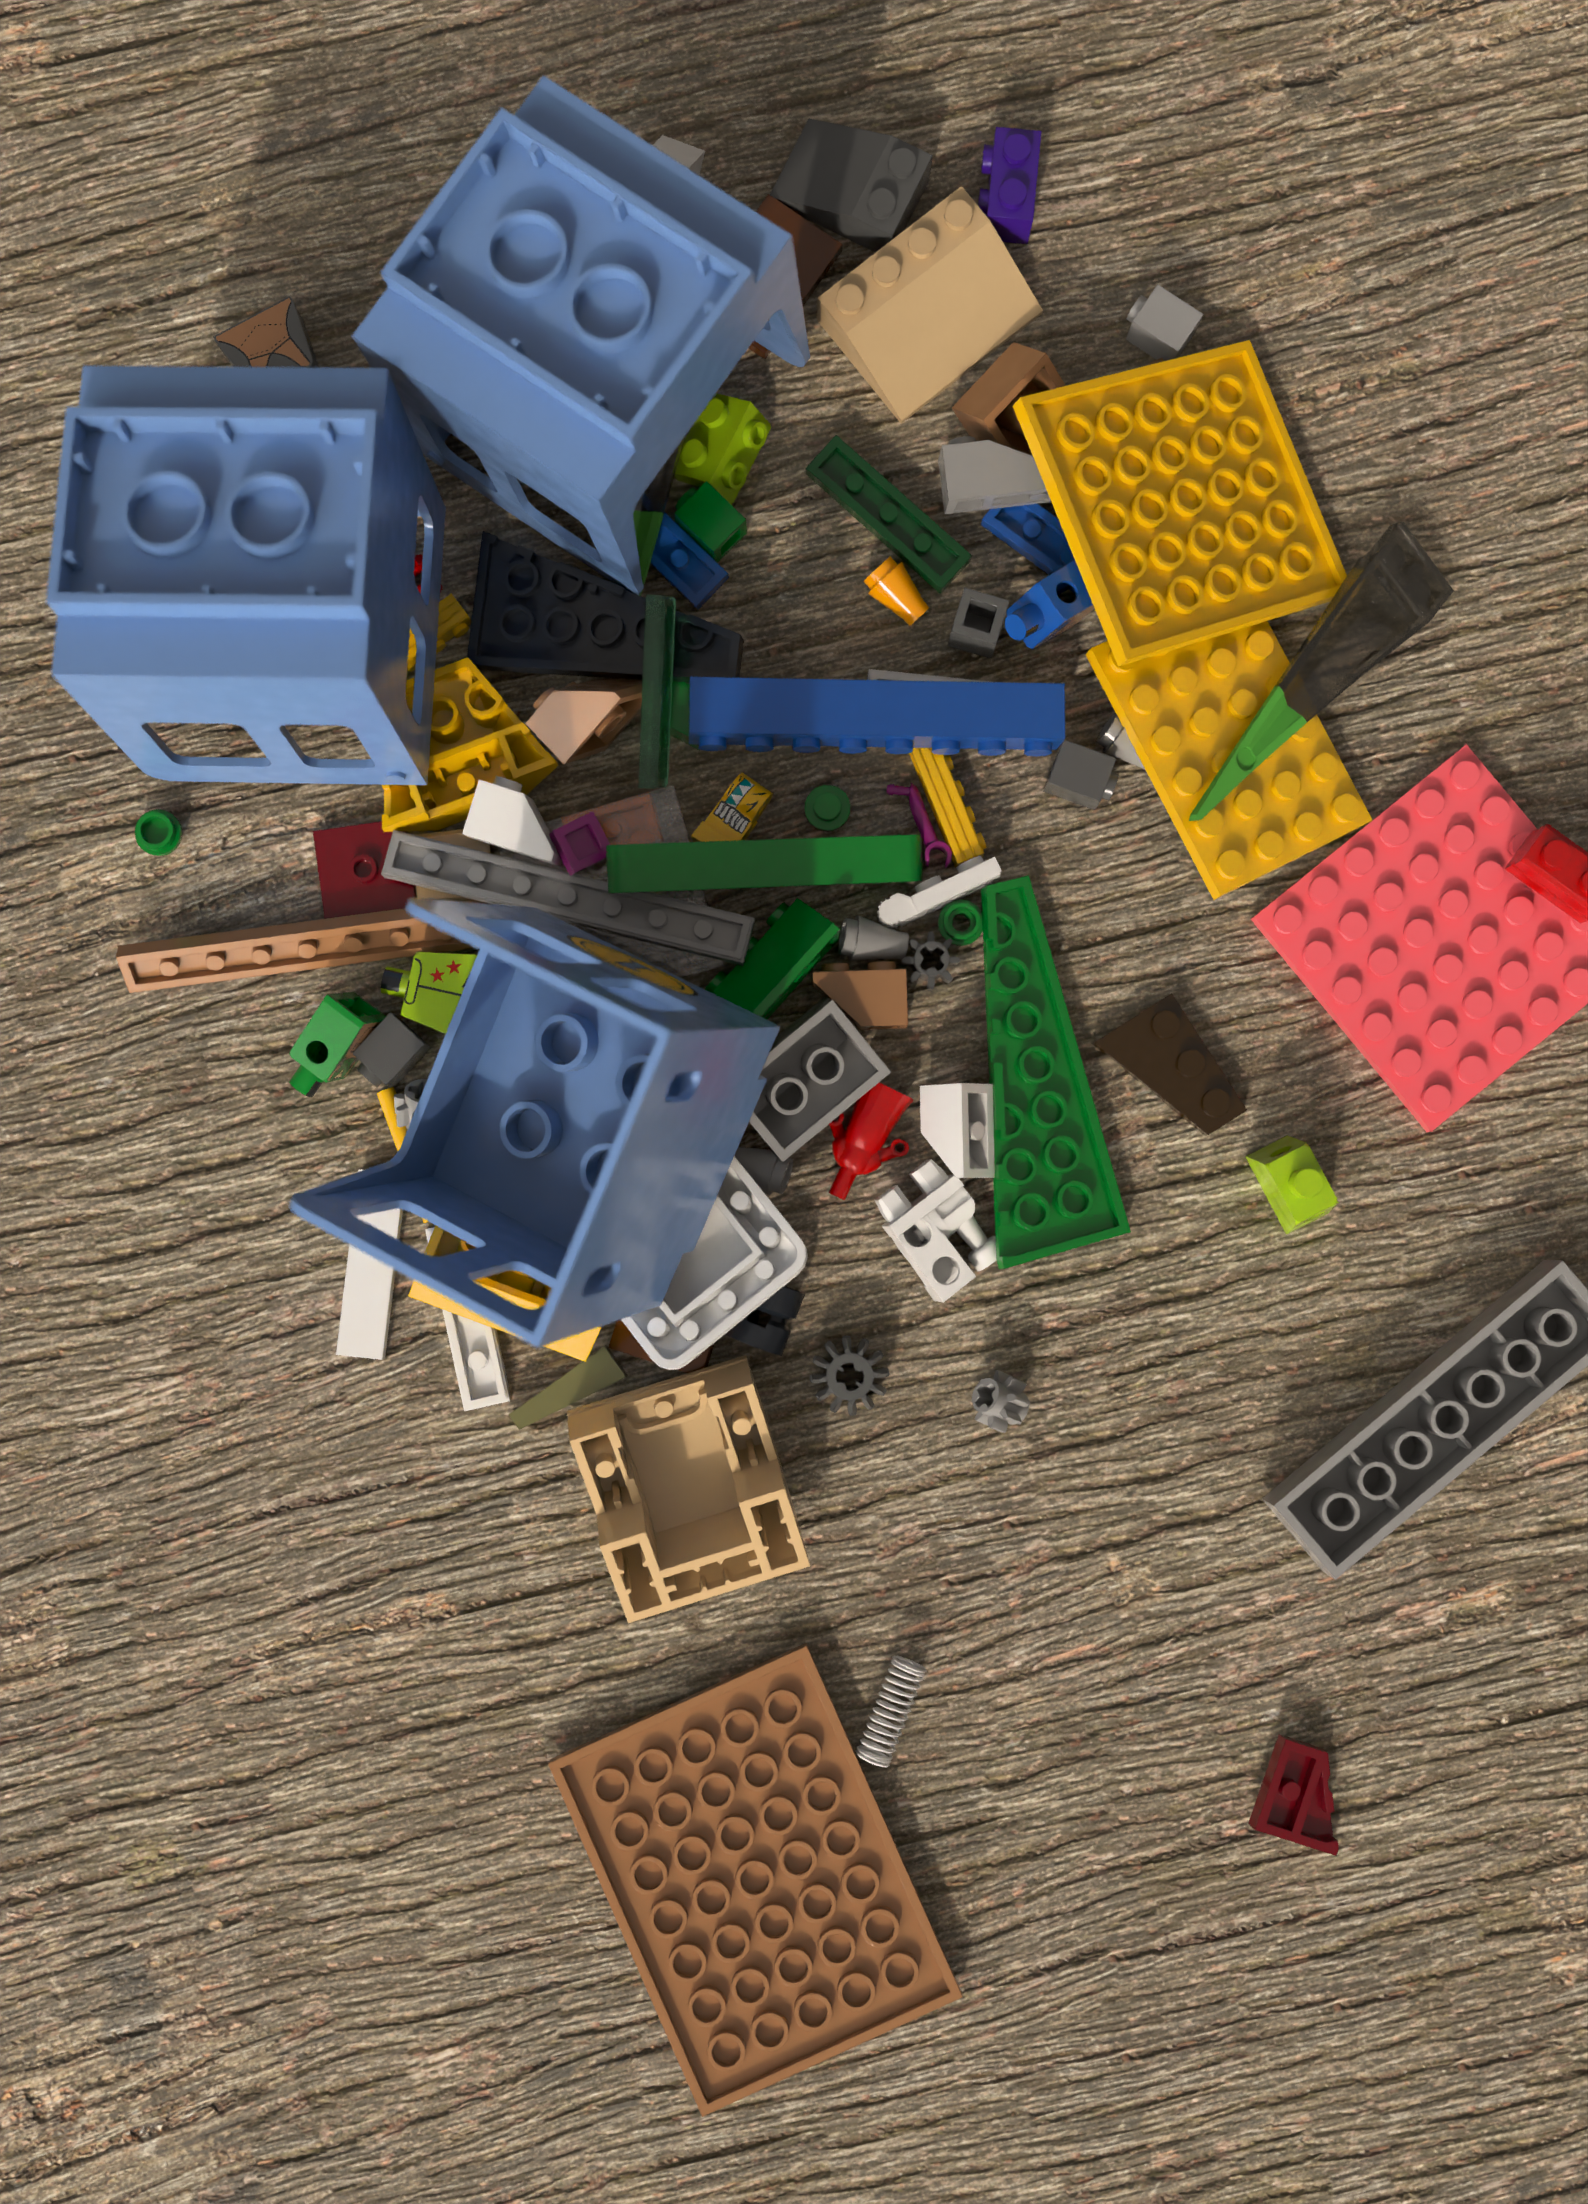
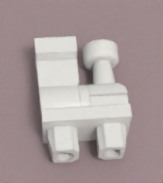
[875,1159,996,1303]

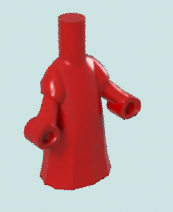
[828,1083,914,1200]

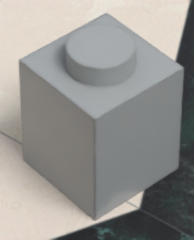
[1126,284,1204,361]

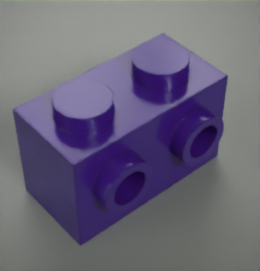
[978,127,1042,244]

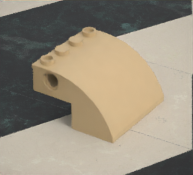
[567,1355,810,1623]

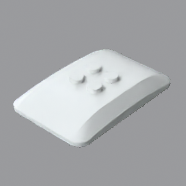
[621,1156,808,1370]

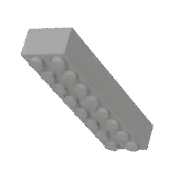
[1262,1260,1588,1580]

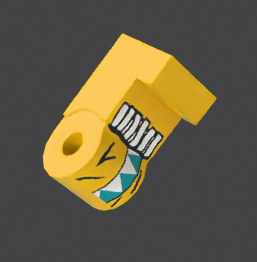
[691,773,773,842]

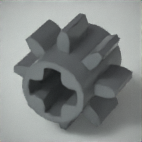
[901,931,960,991]

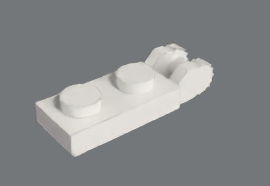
[877,856,1002,929]

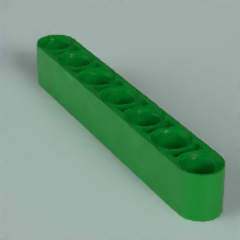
[606,835,923,893]

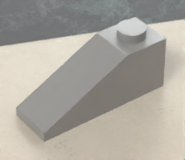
[938,436,1051,514]

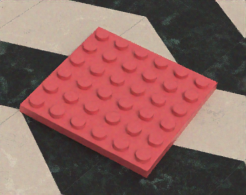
[1251,744,1588,1132]

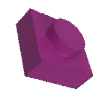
[548,811,611,876]

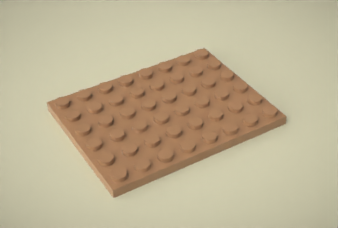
[548,1643,963,2117]

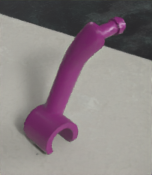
[886,783,952,869]

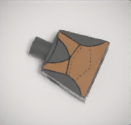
[213,296,319,368]

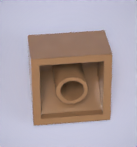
[952,342,1066,456]
[525,679,660,765]

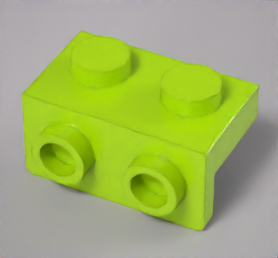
[669,393,771,504]

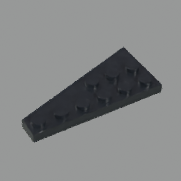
[467,531,744,682]

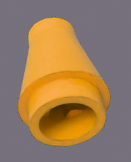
[863,556,930,626]

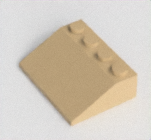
[817,186,1043,424]

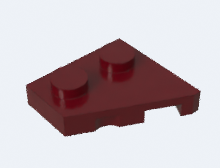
[1248,1734,1339,1856]

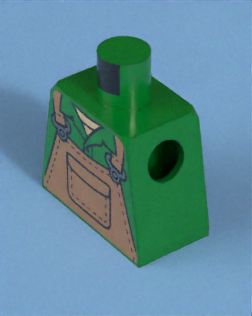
[289,992,386,1097]

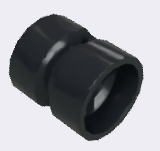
[726,1286,805,1356]

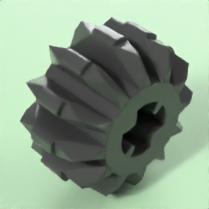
[810,1335,889,1416]

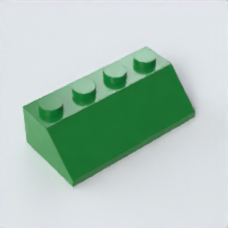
[705,898,840,1020]

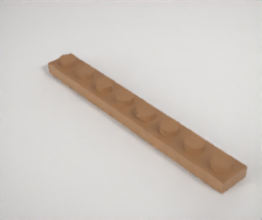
[116,900,488,993]

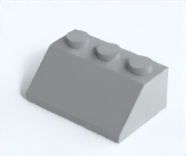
[749,997,891,1162]

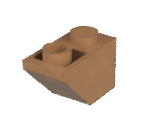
[812,961,908,1030]

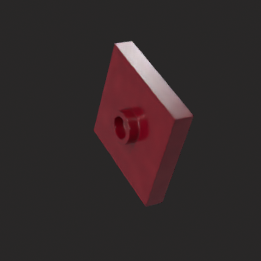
[313,821,416,919]

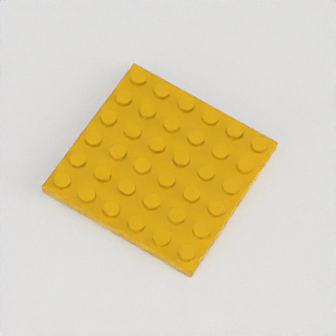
[1013,340,1353,667]

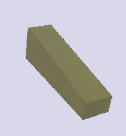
[509,1345,628,1430]

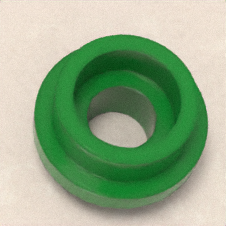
[938,899,983,946]

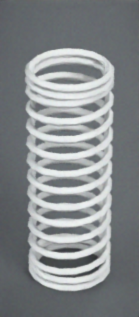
[855,1656,927,1767]

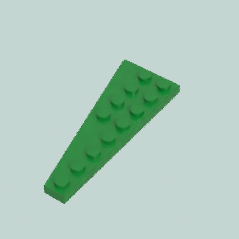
[981,875,1131,1269]

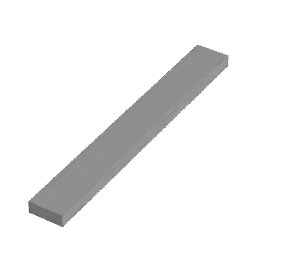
[381,830,755,966]

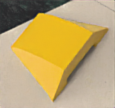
[382,657,559,832]

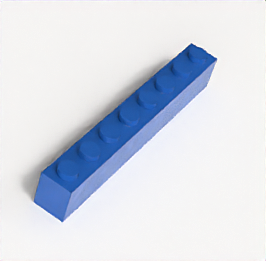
[689,677,1065,757]

